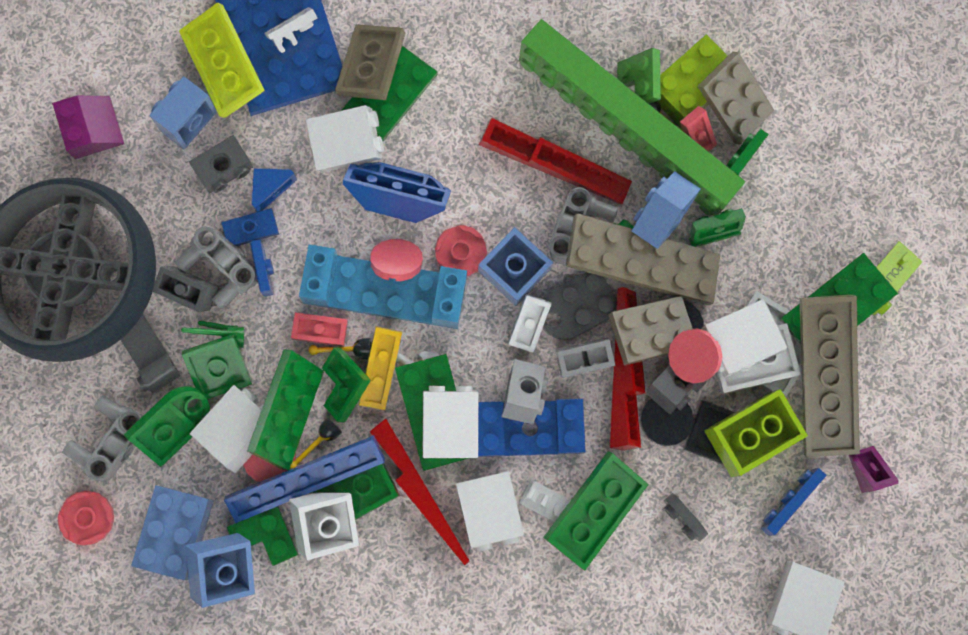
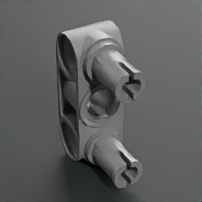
[549,187,618,264]
[175,226,258,309]
[62,395,143,482]

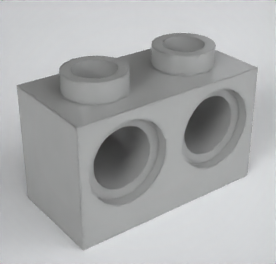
[555,338,615,378]

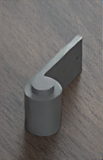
[121,314,181,393]

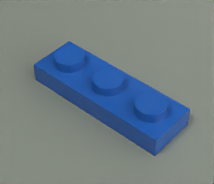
[761,468,827,536]

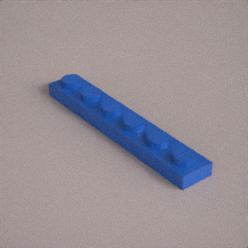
[224,435,385,523]

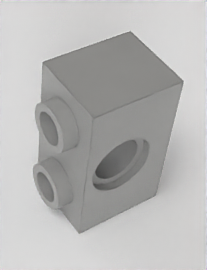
[502,359,548,424]

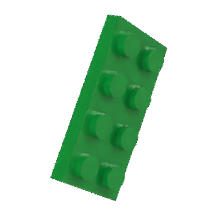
[341,46,438,141]
[780,253,898,345]
[247,349,324,470]
[395,354,469,471]
[543,451,649,571]

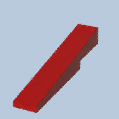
[478,118,632,205]
[610,287,646,451]
[369,418,470,565]

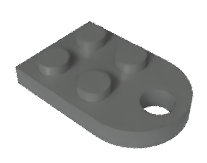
[543,272,617,340]

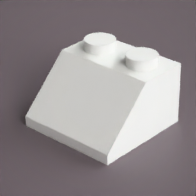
[289,493,359,560]

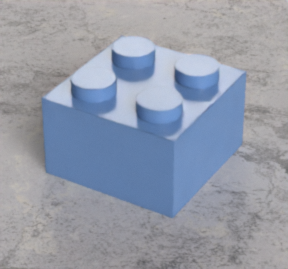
[149,76,217,150]
[632,171,701,249]
[478,227,554,306]
[185,533,255,608]

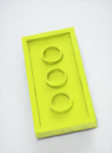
[179,2,265,118]

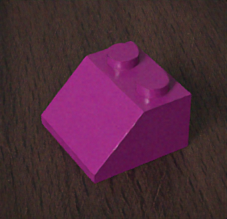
[52,95,125,160]

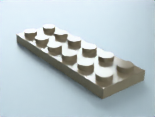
[565,213,721,305]
[800,295,860,458]

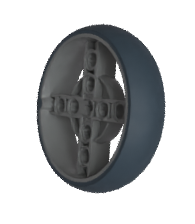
[0,177,156,362]

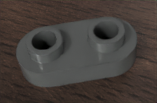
[663,493,708,542]

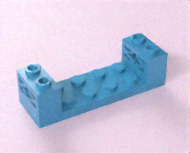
[299,244,467,329]

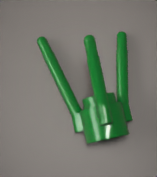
[181,320,244,348]

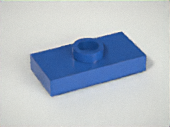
[221,208,279,246]
[250,240,274,297]

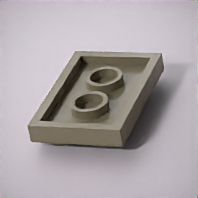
[335,24,406,100]
[697,51,774,145]
[608,296,693,365]

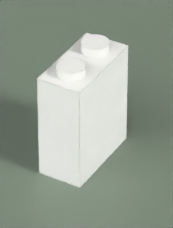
[306,105,384,172]
[701,299,788,378]
[190,385,264,473]
[423,386,478,458]
[456,471,524,552]
[766,561,845,635]

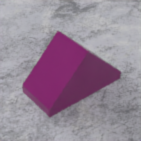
[849,446,899,493]

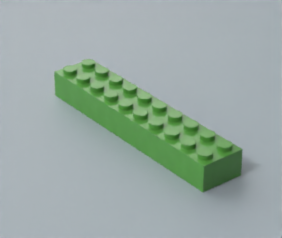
[519,19,746,216]

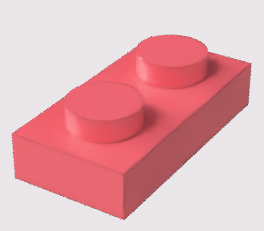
[680,106,717,152]
[291,312,348,347]

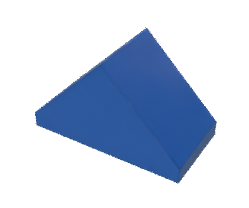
[252,168,297,212]

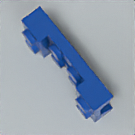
[478,399,586,457]

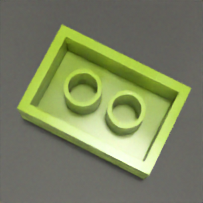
[658,34,728,129]
[704,389,808,477]

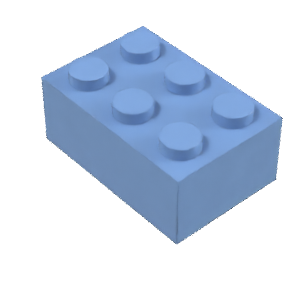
[131,485,214,580]

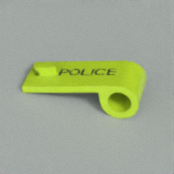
[872,241,922,316]

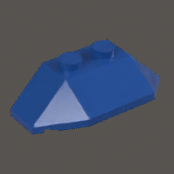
[343,162,451,223]

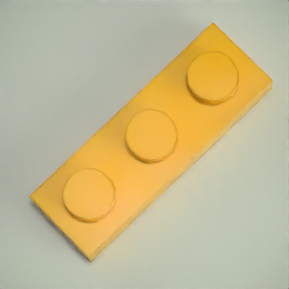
[359,326,402,410]

